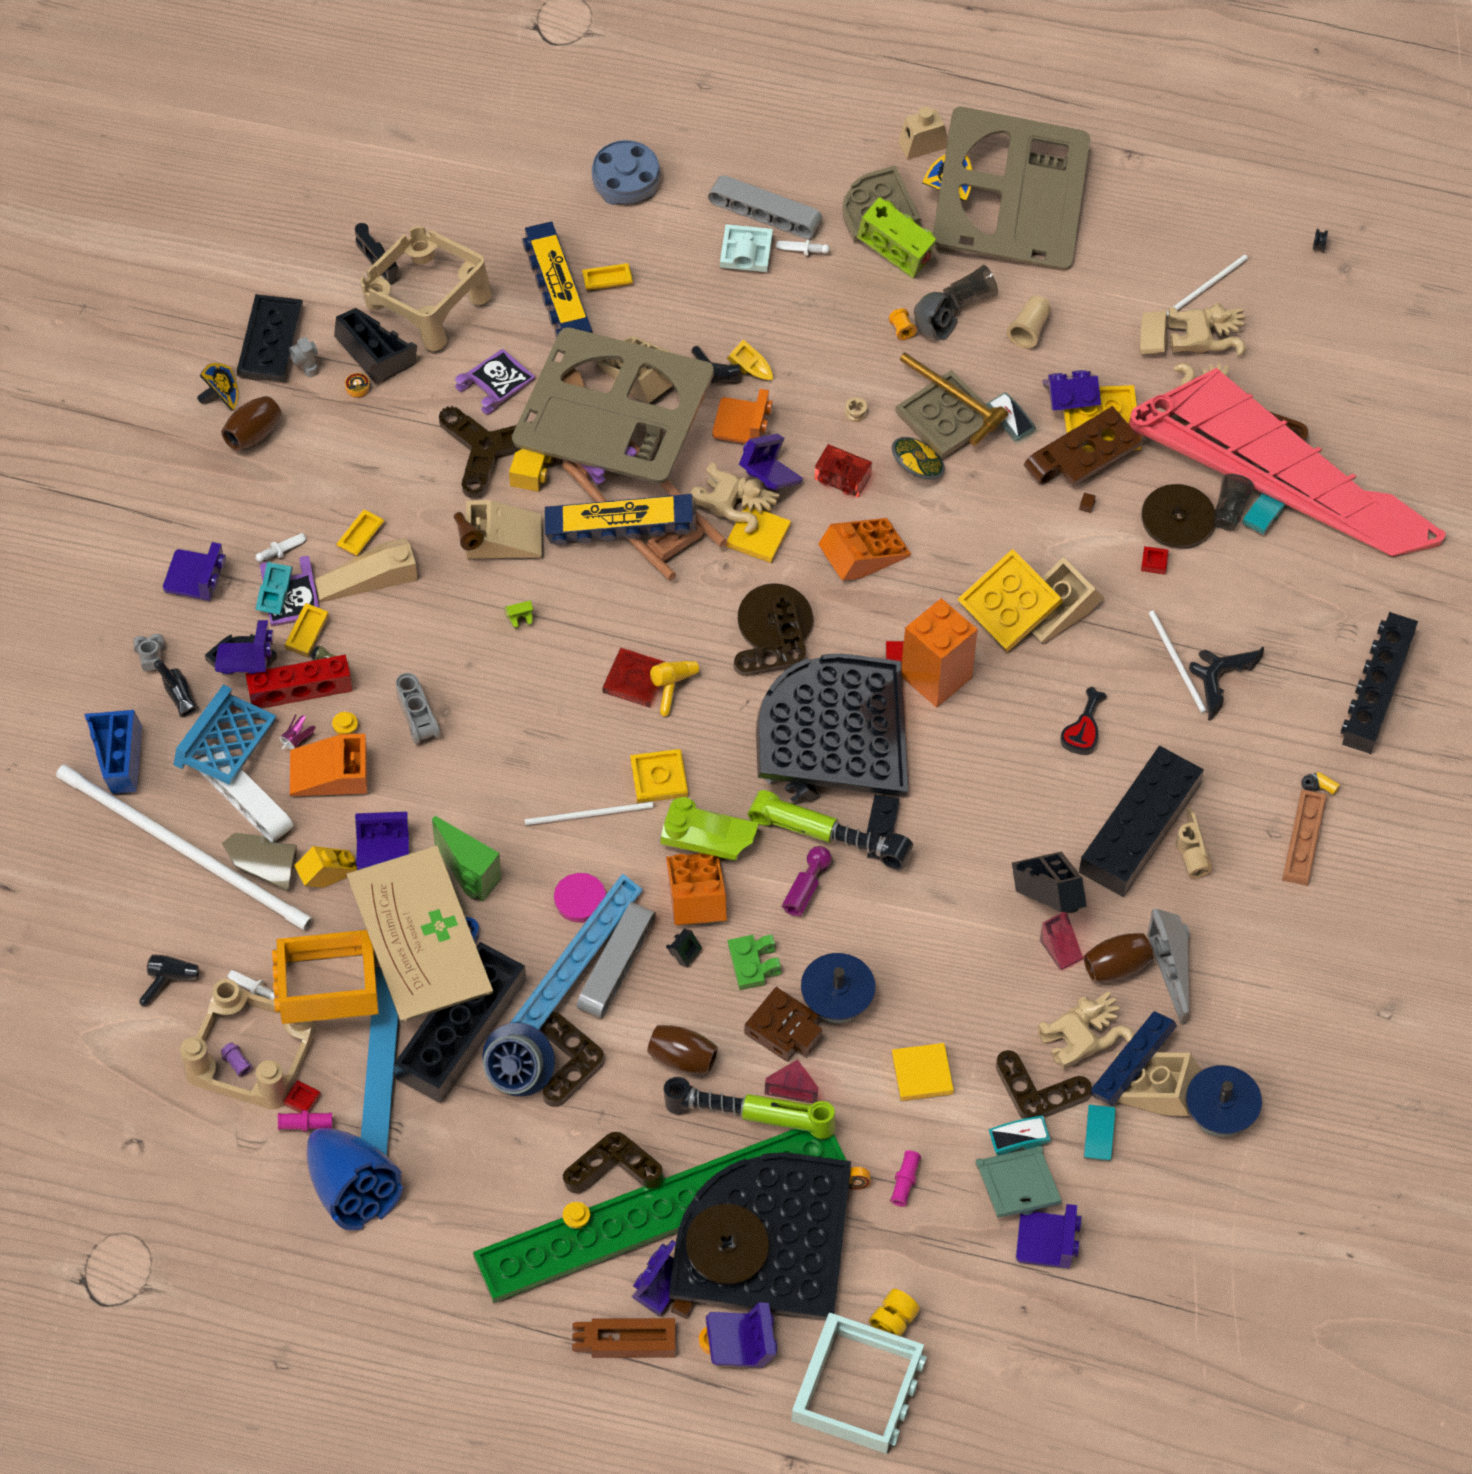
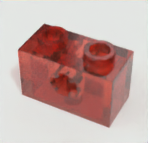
[814,444,872,498]

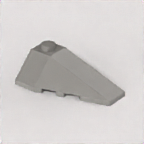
[1147,909,1190,1025]

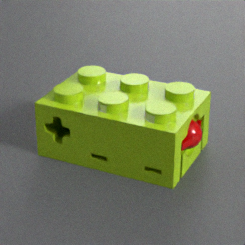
[857,197,936,279]

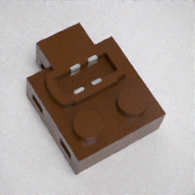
[744,987,822,1062]

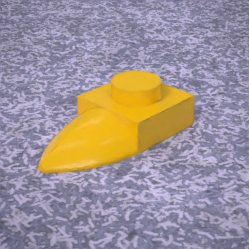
[726,339,773,380]

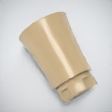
[1006,295,1050,349]

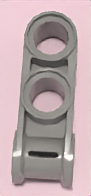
[396,673,440,744]

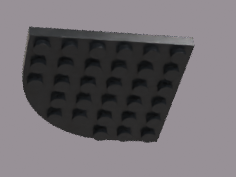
[756,653,908,797]
[668,1153,851,1320]

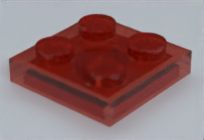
[602,647,665,708]

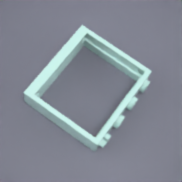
[791,1312,927,1454]

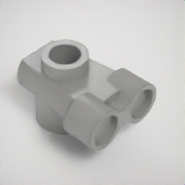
[289,337,318,377]
[133,634,164,671]

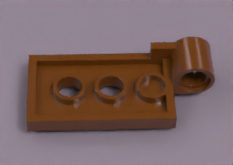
[1024,406,1142,487]

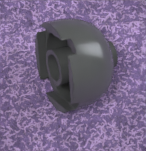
[914,292,959,341]

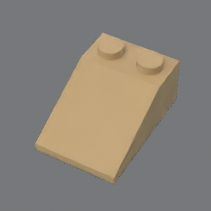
[1031,557,1104,643]
[1115,1052,1201,1116]

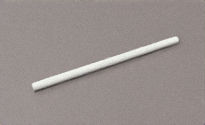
[1167,255,1248,316]
[1149,611,1207,714]
[525,802,653,826]

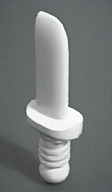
[776,240,830,256]
[255,533,306,562]
[228,970,278,1000]

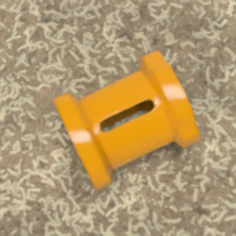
[889,308,917,340]

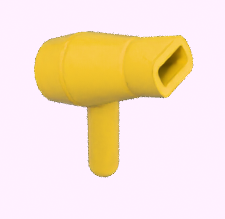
[650,661,699,717]

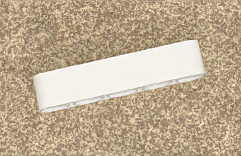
[194,744,294,842]

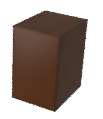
[1079,493,1096,513]
[671,1299,693,1319]

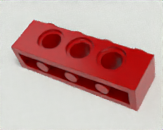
[245,654,352,709]

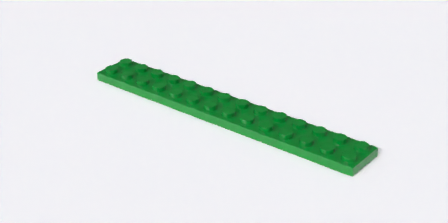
[473,1129,847,1303]

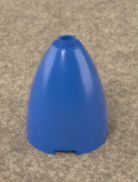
[306,1128,403,1230]

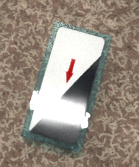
[986,392,1036,442]

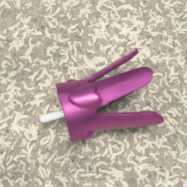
[279,714,316,750]

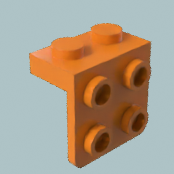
[712,389,773,444]

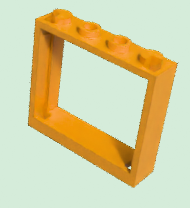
[272,930,379,1024]

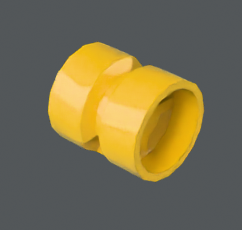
[869,1288,920,1337]

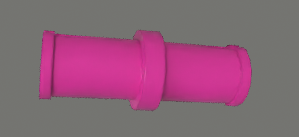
[278,1110,332,1132]
[890,1150,921,1207]

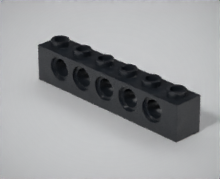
[1340,612,1418,754]

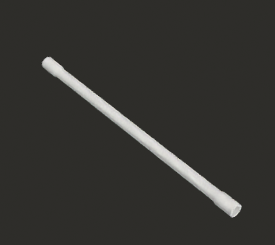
[56,764,313,931]

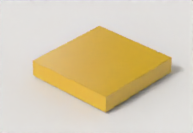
[726,506,791,563]
[630,749,688,803]
[891,1043,954,1101]

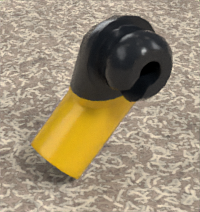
[1301,772,1340,795]

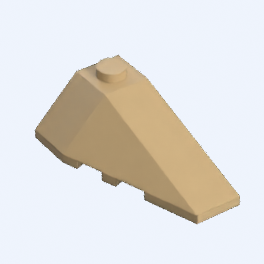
[314,538,417,602]

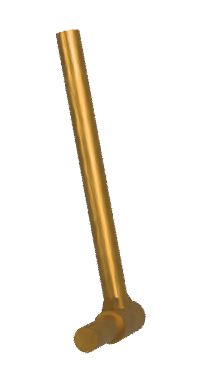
[900,353,1009,446]

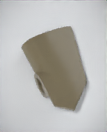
[222,833,297,891]

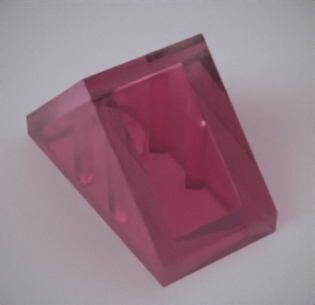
[1040,912,1083,970]
[764,1059,819,1104]

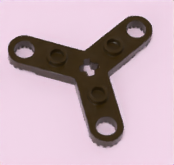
[439,406,532,498]

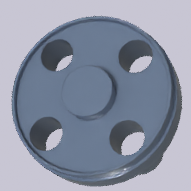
[592,140,660,205]

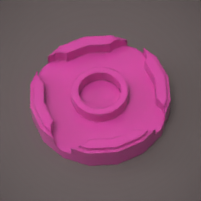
[554,873,606,923]

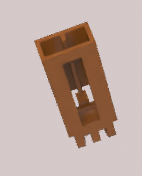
[572,1318,675,1358]

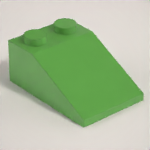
[432,816,501,902]

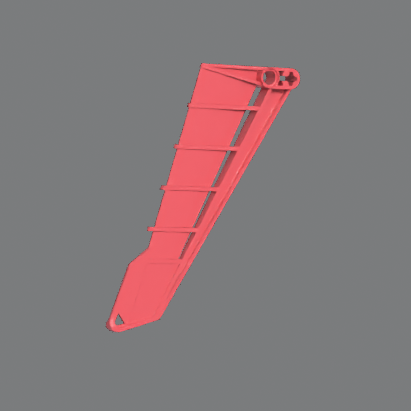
[1129,368,1446,556]

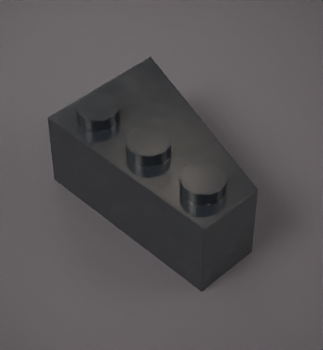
[334,308,417,383]
[1012,851,1087,913]

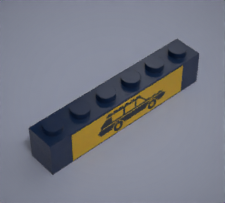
[522,221,592,338]
[545,494,697,545]

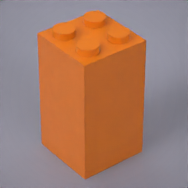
[901,598,978,708]

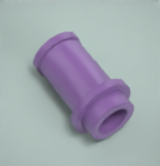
[221,1042,253,1077]

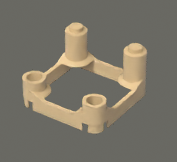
[360,226,492,351]
[180,979,316,1109]

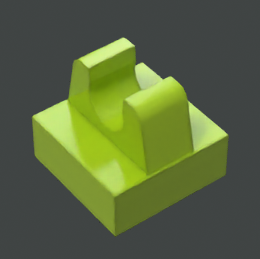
[504,600,533,628]

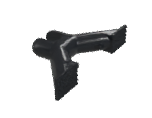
[1189,647,1264,721]

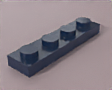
[1091,1011,1177,1106]

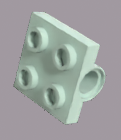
[720,224,773,272]

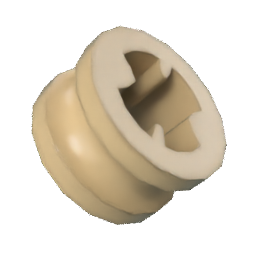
[845,397,867,422]

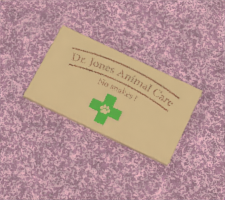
[347,846,493,1022]

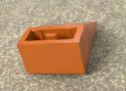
[818,518,911,581]
[290,734,367,796]
[666,853,727,925]

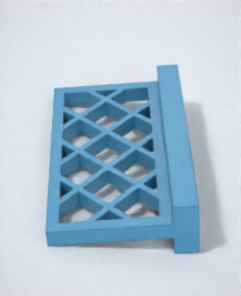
[173,684,276,785]

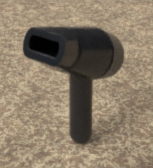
[691,346,740,384]
[154,659,198,718]
[139,954,200,1007]

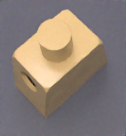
[898,107,947,160]

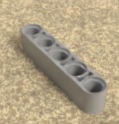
[708,175,823,239]
[577,902,656,1018]

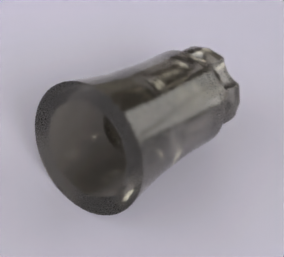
[943,264,998,308]
[1213,474,1255,531]

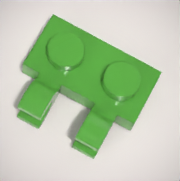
[727,935,781,990]

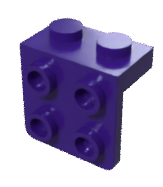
[1043,370,1101,411]
[738,433,803,490]
[163,542,226,601]
[215,620,274,674]
[355,811,409,870]
[1016,1204,1082,1269]
[632,1240,676,1316]
[706,1302,777,1368]

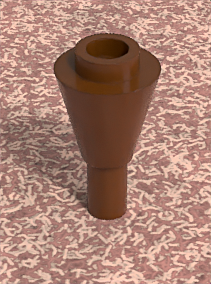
[454,512,484,551]

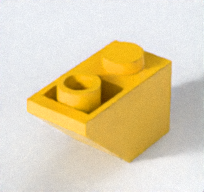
[509,449,553,492]
[294,846,357,888]

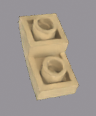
[1140,311,1168,355]

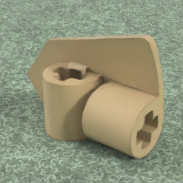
[1176,808,1212,879]

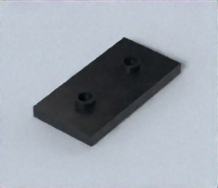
[237,294,303,382]

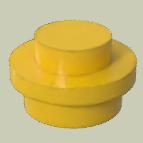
[332,712,358,734]
[562,1202,590,1229]

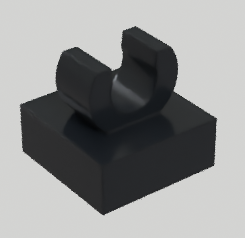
[785,782,820,804]
[666,928,702,967]

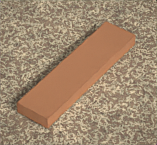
[1282,789,1327,886]

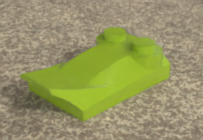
[660,797,759,860]

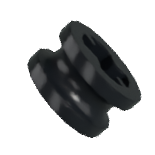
[1312,229,1328,251]

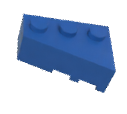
[84,710,142,794]

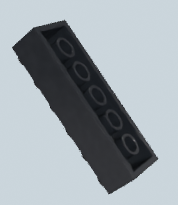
[1079,745,1204,898]
[393,942,526,1103]

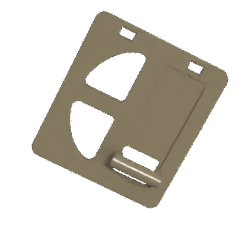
[933,106,1090,271]
[512,328,714,484]

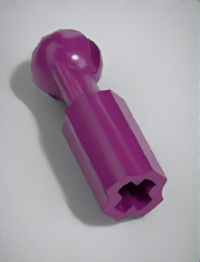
[781,846,832,917]

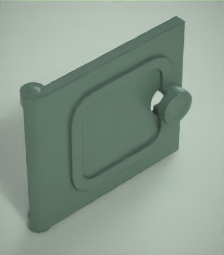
[975,1145,1062,1218]

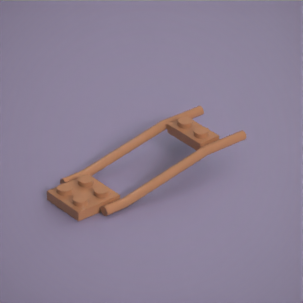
[562,439,727,581]

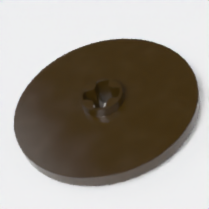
[1141,484,1216,548]
[737,583,813,650]
[686,1204,769,1285]

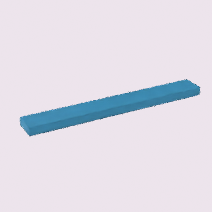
[510,874,643,1029]
[361,967,399,1156]

